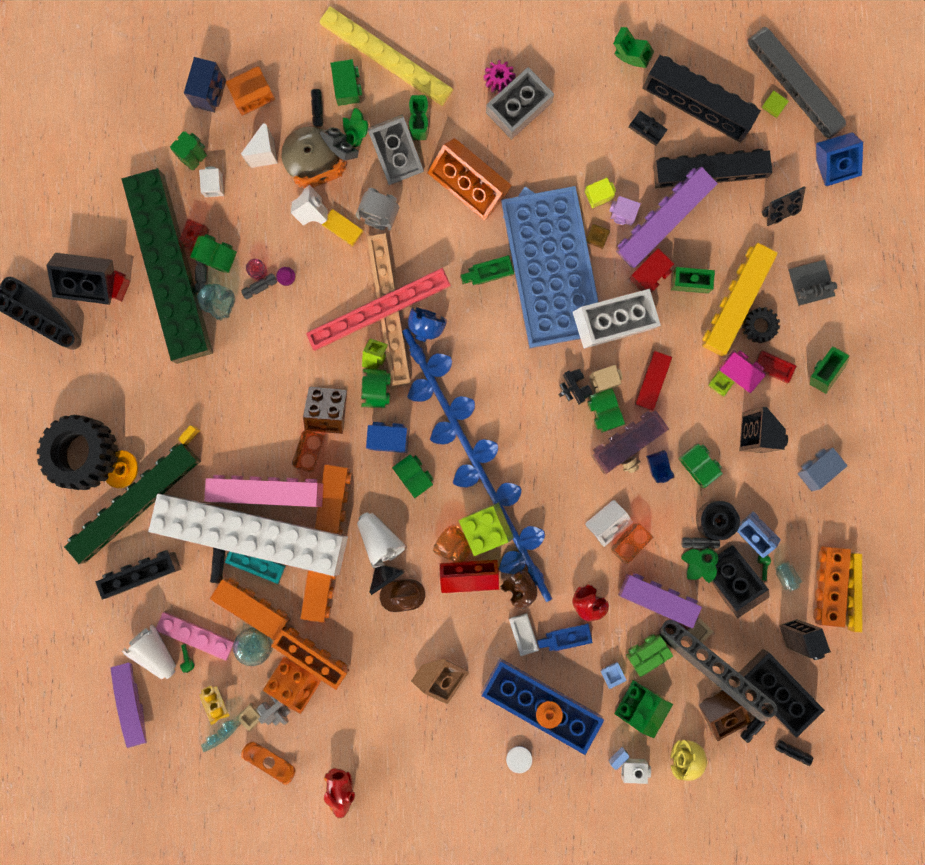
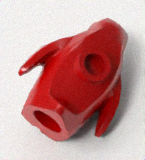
[324,768,355,818]

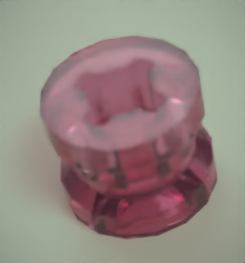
[246,259,267,280]

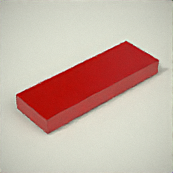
[635,351,672,411]

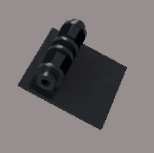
[762,186,806,226]

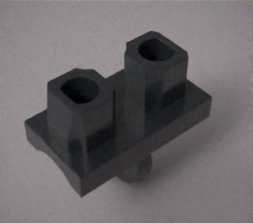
[629,111,668,146]
[558,369,593,405]

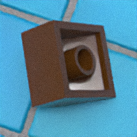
[699,686,751,741]

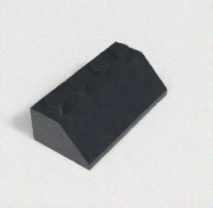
[739,407,788,453]

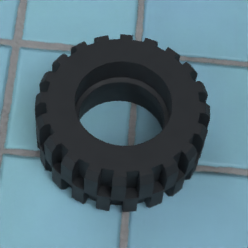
[37,415,118,490]

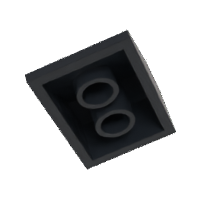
[708,545,770,619]

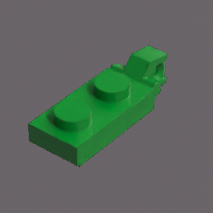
[460,256,514,285]

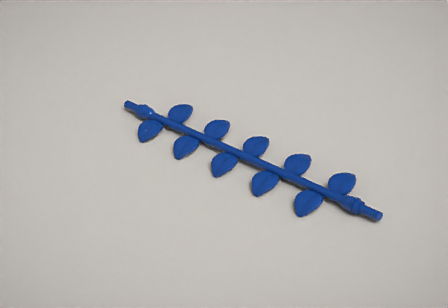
[402,328,553,602]

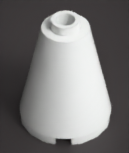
[357,512,406,568]
[122,625,176,679]

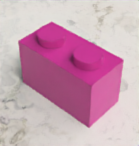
[719,350,766,394]

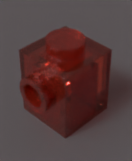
[179,219,210,251]

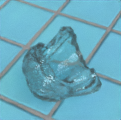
[197,284,235,321]

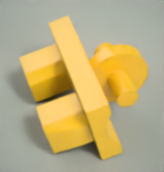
[199,686,230,725]

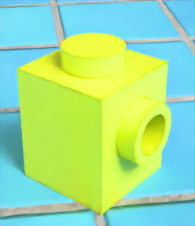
[584,178,616,209]

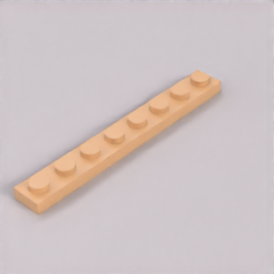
[367,233,411,386]

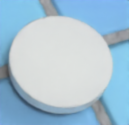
[506,746,532,773]

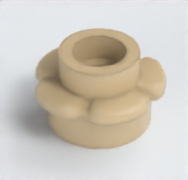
[622,456,640,473]

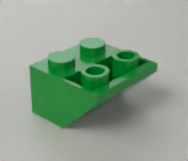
[614,680,673,738]

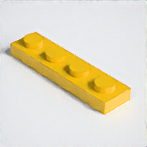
[845,553,862,632]

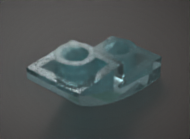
[201,720,241,752]

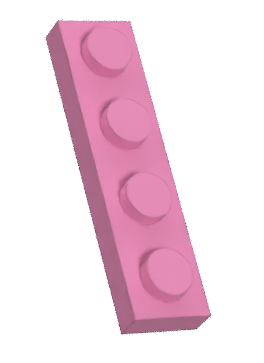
[156,612,235,660]

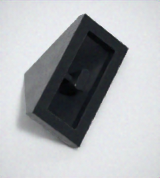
[369,565,405,595]

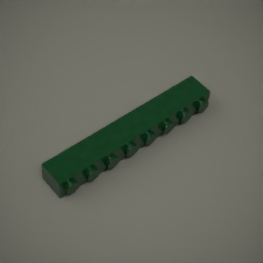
[64,443,201,564]

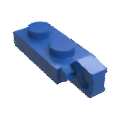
[537,623,593,651]

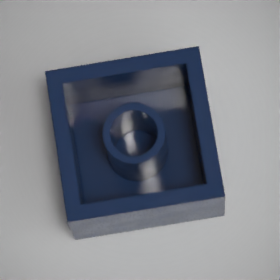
[184,57,226,113]

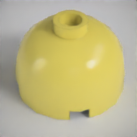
[670,740,708,781]

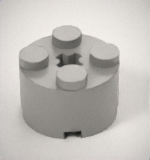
[356,188,400,230]

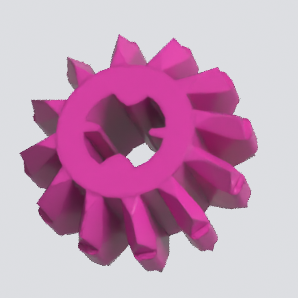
[484,60,516,93]

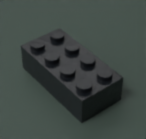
[739,649,825,738]

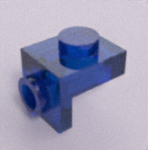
[646,450,675,483]

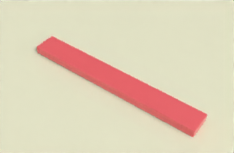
[306,268,451,351]

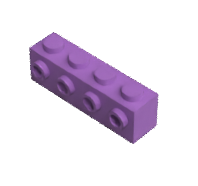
[618,572,702,629]

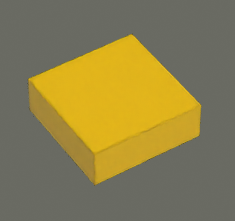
[178,425,200,445]

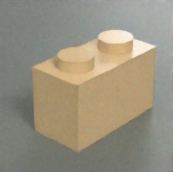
[589,365,623,394]

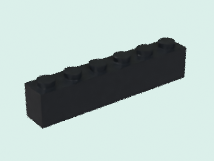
[653,149,772,188]

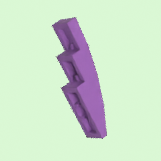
[111,663,147,748]

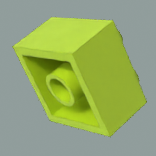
[458,502,514,556]

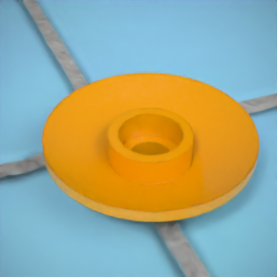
[106,450,138,489]

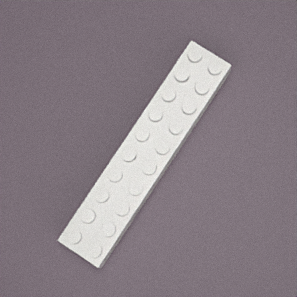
[148,494,348,576]

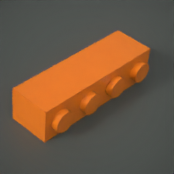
[210,577,290,641]

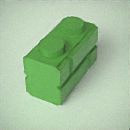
[626,634,673,677]

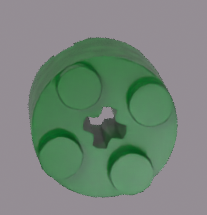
[361,369,390,408]

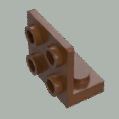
[303,387,347,434]

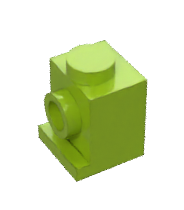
[362,338,388,369]

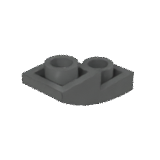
[320,127,359,161]

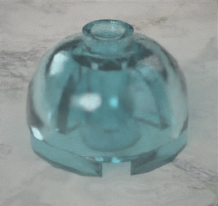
[233,627,273,666]

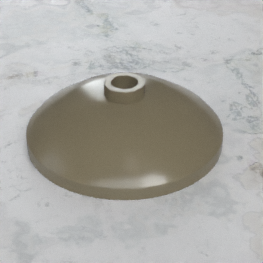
[281,127,338,180]

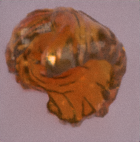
[433,524,471,562]

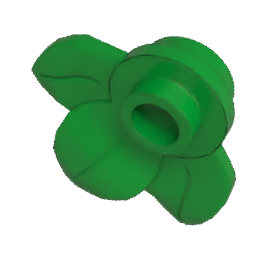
[343,108,368,147]
[681,548,718,583]

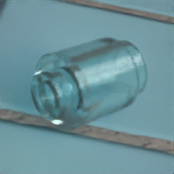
[775,561,802,592]

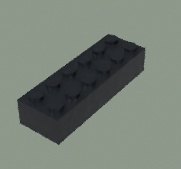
[642,55,761,143]

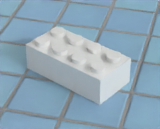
[573,289,661,349]

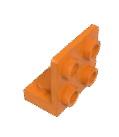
[226,66,275,116]
[263,657,321,714]

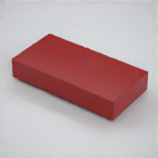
[755,350,797,384]

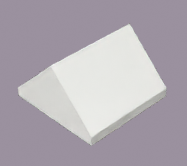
[241,123,278,168]

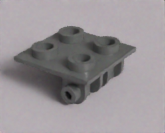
[788,260,837,306]

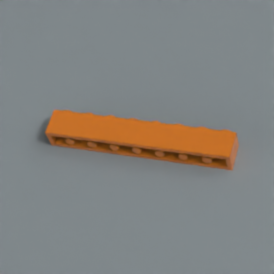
[301,465,352,623]

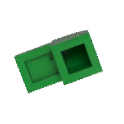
[613,27,654,68]

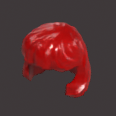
[572,584,609,621]

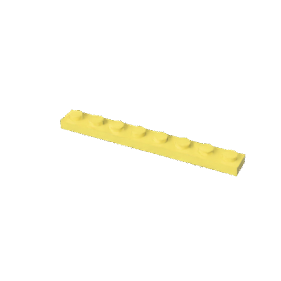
[319,6,453,106]

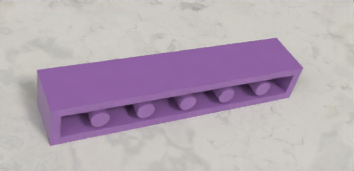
[616,167,718,268]

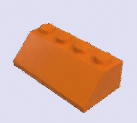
[427,138,512,221]

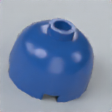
[408,307,447,342]

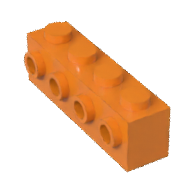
[813,546,851,628]
[271,627,349,690]

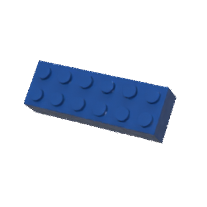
[481,658,604,755]

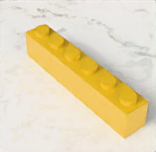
[702,242,778,356]

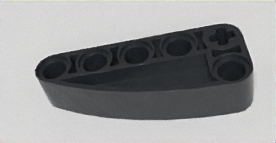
[0,277,81,350]

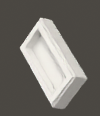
[509,613,539,656]

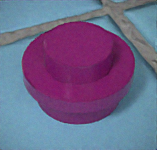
[276,267,296,286]

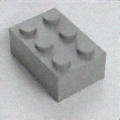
[486,67,554,140]

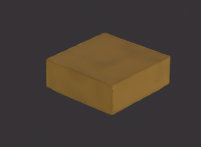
[586,224,610,249]

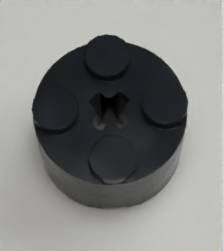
[696,501,740,540]

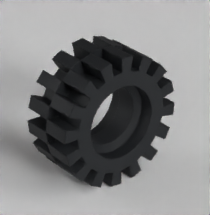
[742,307,780,343]

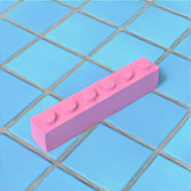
[204,475,323,507]

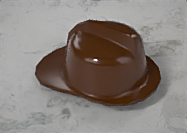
[379,579,425,612]

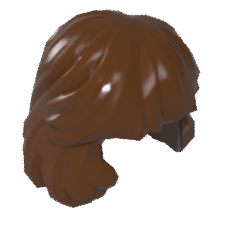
[500,571,537,609]

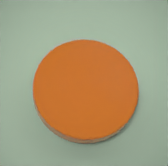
[536,701,563,728]

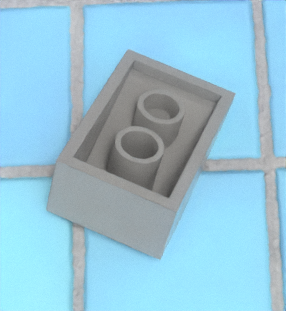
[368,114,424,185]

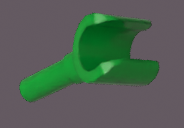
[757,555,771,581]
[180,644,195,673]

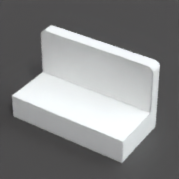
[585,500,633,547]

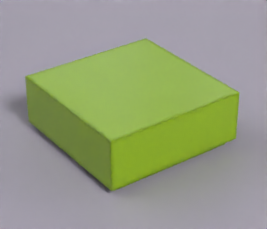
[761,91,789,118]
[708,370,735,397]

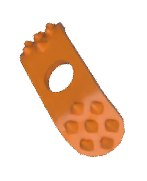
[293,158,346,188]
[241,742,296,785]

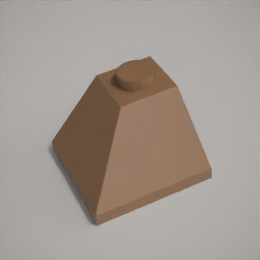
[411,659,469,704]

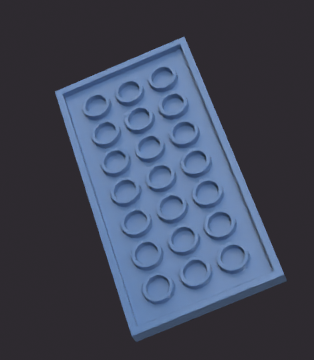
[501,186,598,349]

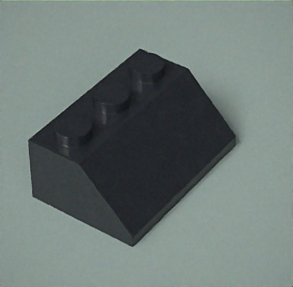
[46,252,115,305]

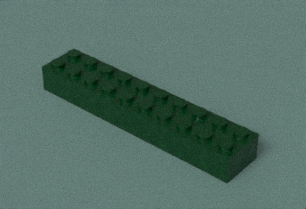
[121,168,213,364]

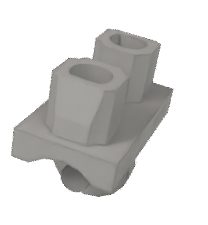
[257,696,290,726]

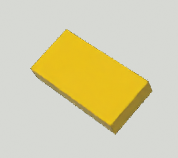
[322,209,364,247]

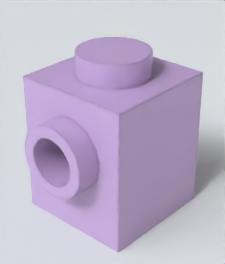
[609,196,641,226]

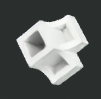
[291,185,328,226]

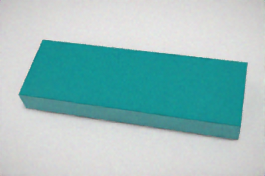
[225,551,286,584]

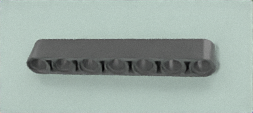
[748,27,846,138]
[659,620,777,722]

